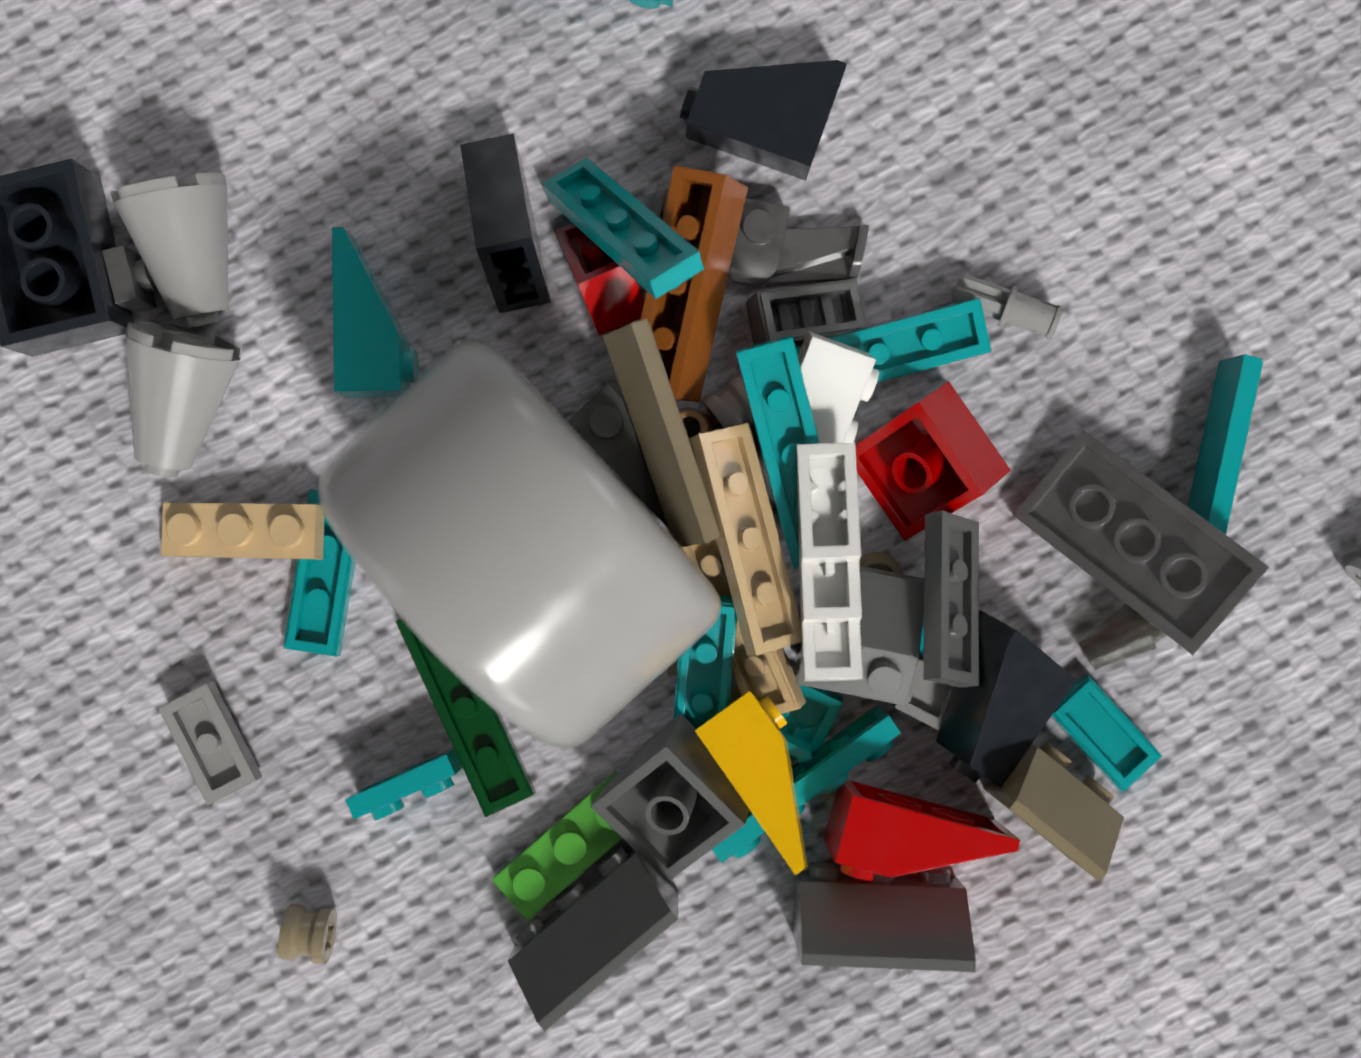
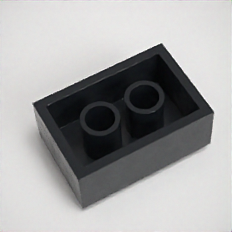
[0,158,135,357]

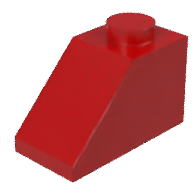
[554,223,644,336]

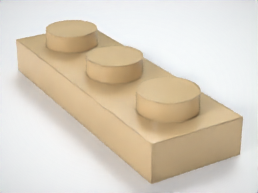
[161,502,325,560]

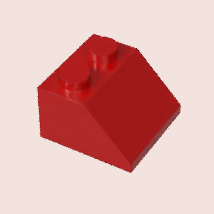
[855,381,1011,541]

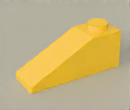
[695,691,808,875]

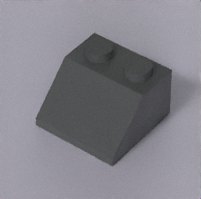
[796,566,924,706]
[590,713,750,882]

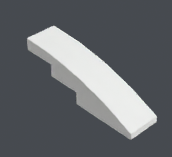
[797,442,863,682]

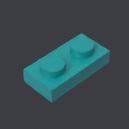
[345,748,462,821]

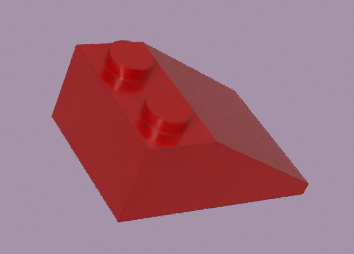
[823,779,1021,881]

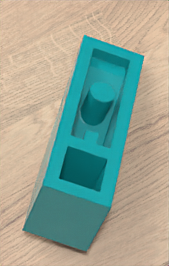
[332,227,419,398]

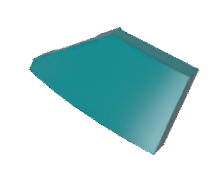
[779,674,843,763]

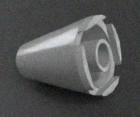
[111,172,229,328]
[126,321,243,477]

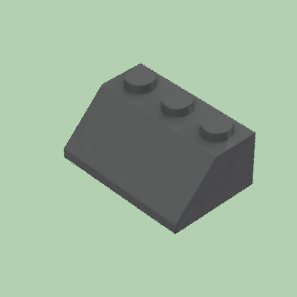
[508,846,679,1032]
[793,862,976,972]

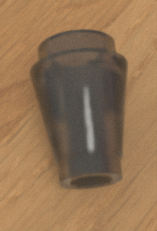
[1078,603,1166,671]

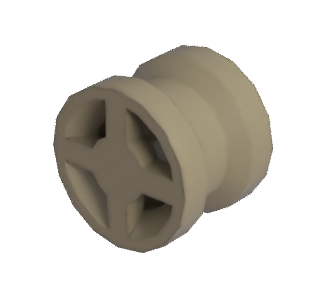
[278,904,337,965]

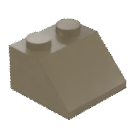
[984,741,1124,882]

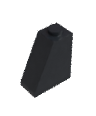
[680,60,847,181]
[460,133,551,313]
[936,610,1077,787]

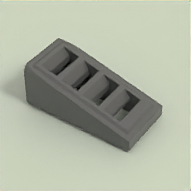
[746,278,867,346]

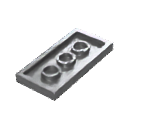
[1013,430,1270,656]

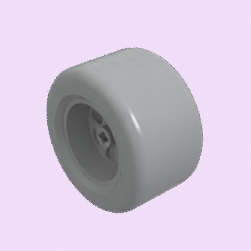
[317,339,721,748]

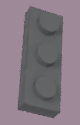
[923,511,979,688]

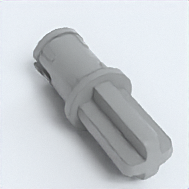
[952,275,1064,340]

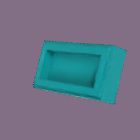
[1051,675,1162,792]

